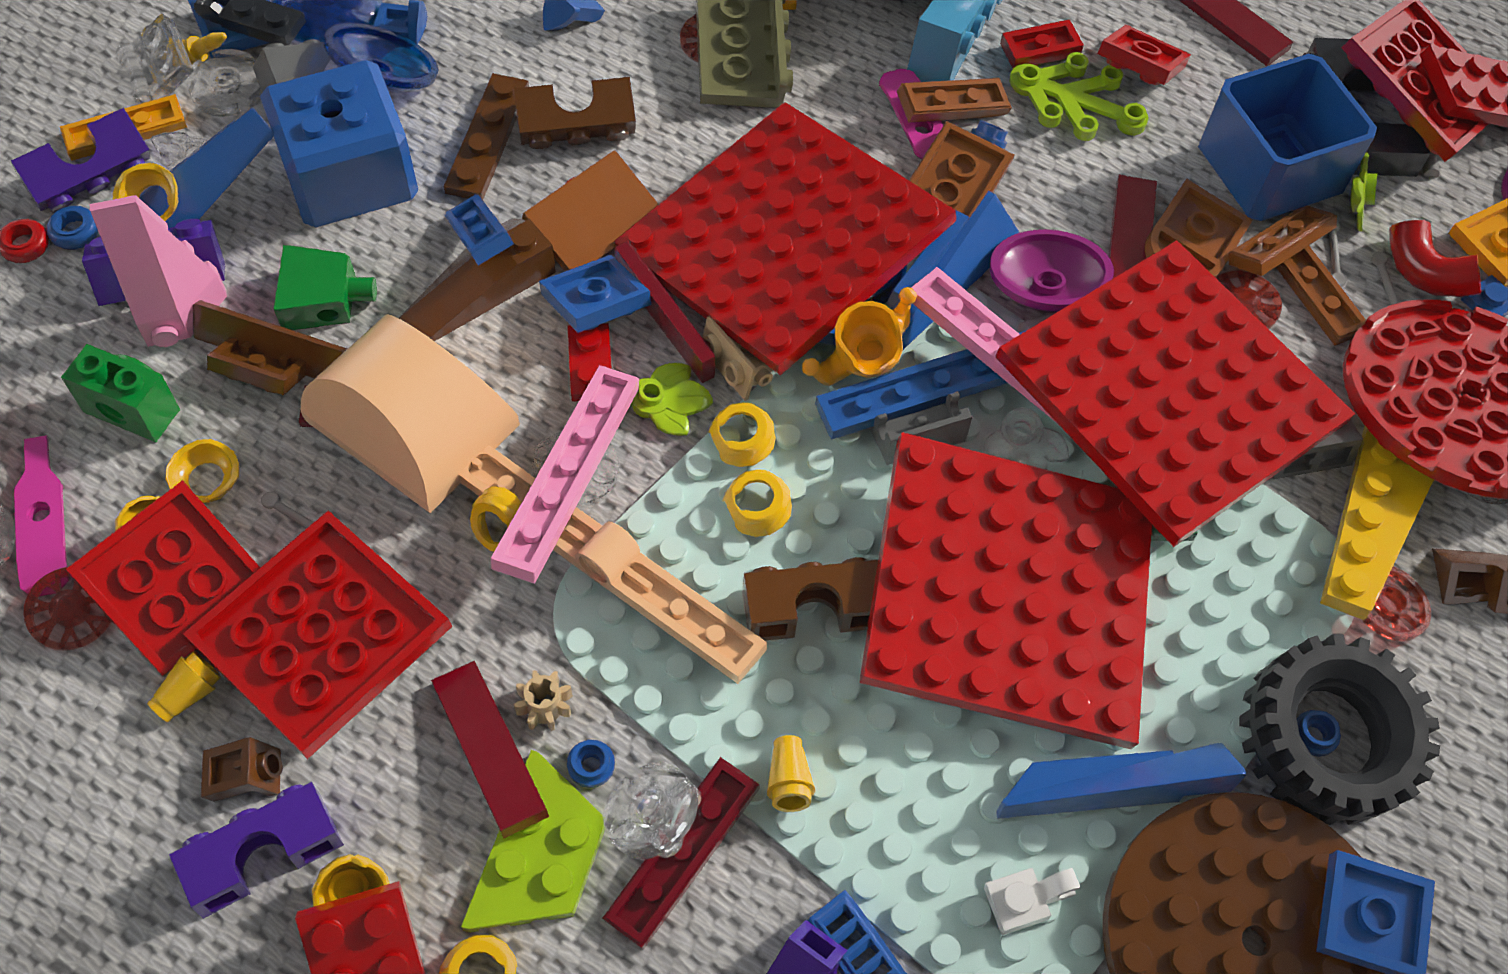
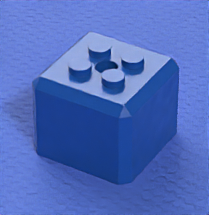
[1198,54,1377,221]
[260,60,418,228]

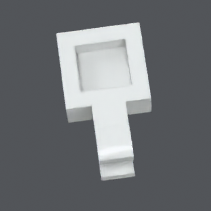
[984,868,1080,935]

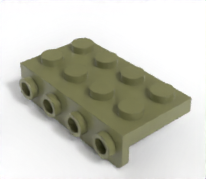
[696,0,793,108]

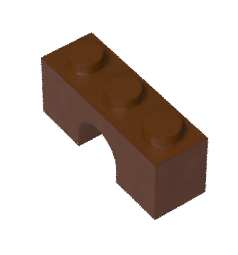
[514,77,636,149]
[742,557,878,641]

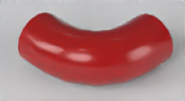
[1389,220,1481,297]

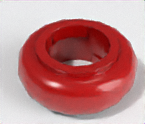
[0,219,49,263]

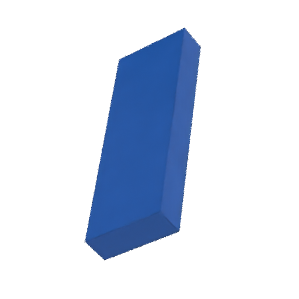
[444,194,514,265]

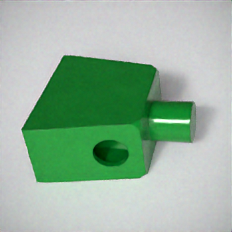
[274,245,377,330]

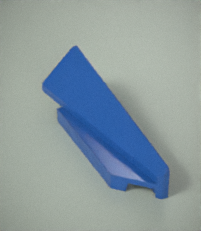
[139,107,273,228]
[886,191,1020,350]
[996,743,1246,819]

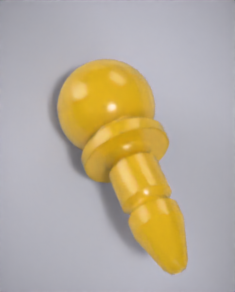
[169,32,227,70]

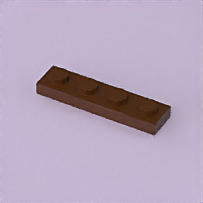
[443,73,529,200]

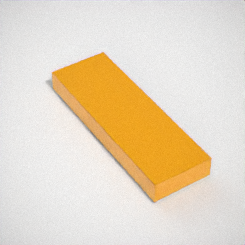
[60,94,188,161]

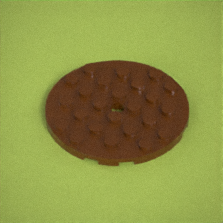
[1102,792,1385,974]

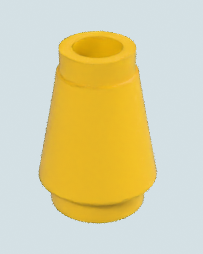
[147,651,221,722]
[767,735,815,812]

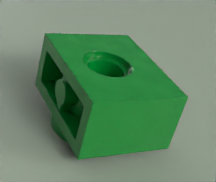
[61,344,180,443]

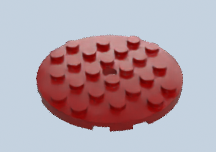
[1343,299,1508,499]

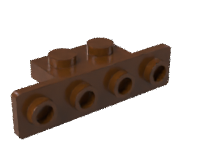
[193,300,347,395]

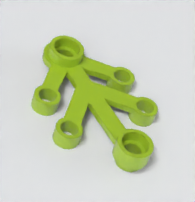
[1009,52,1149,141]

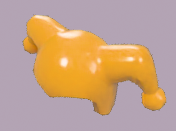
[802,287,917,386]

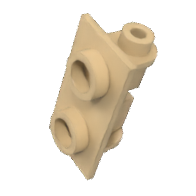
[702,317,773,401]

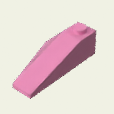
[89,195,227,347]

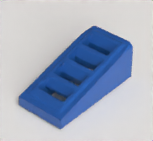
[807,890,907,974]

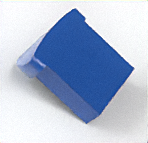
[372,0,427,45]
[543,0,605,31]

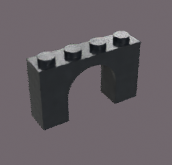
[1303,38,1430,177]

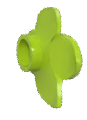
[1350,152,1377,231]
[631,362,713,436]

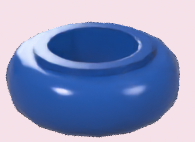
[46,205,98,250]

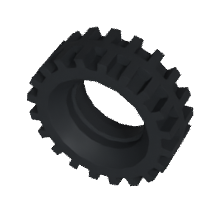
[1239,633,1440,825]

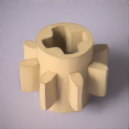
[514,670,573,731]

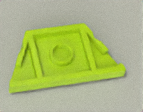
[461,750,607,933]

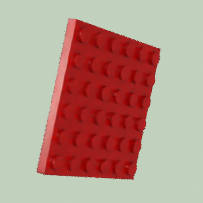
[614,102,956,376]
[995,240,1356,547]
[859,432,1152,750]

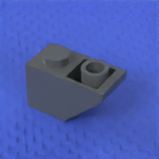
[253,39,337,93]

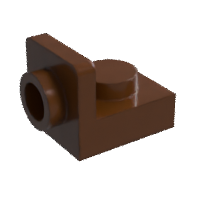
[201,737,283,802]

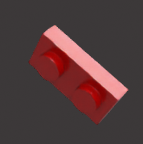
[1000,19,1084,68]
[567,323,612,402]

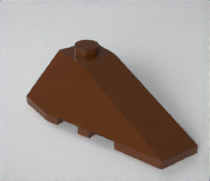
[399,218,556,342]

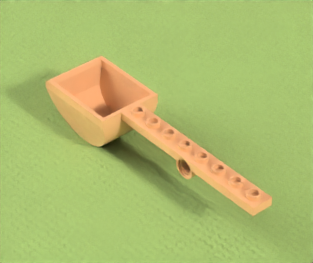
[301,314,767,684]

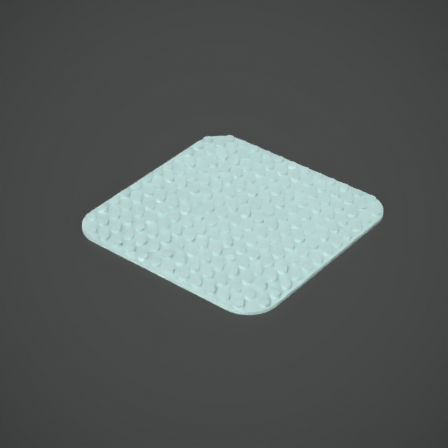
[553,268,1354,974]

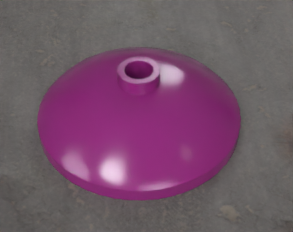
[990,229,1114,313]

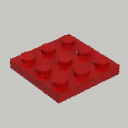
[66,480,261,677]

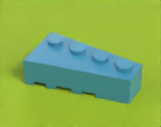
[907,0,1002,82]

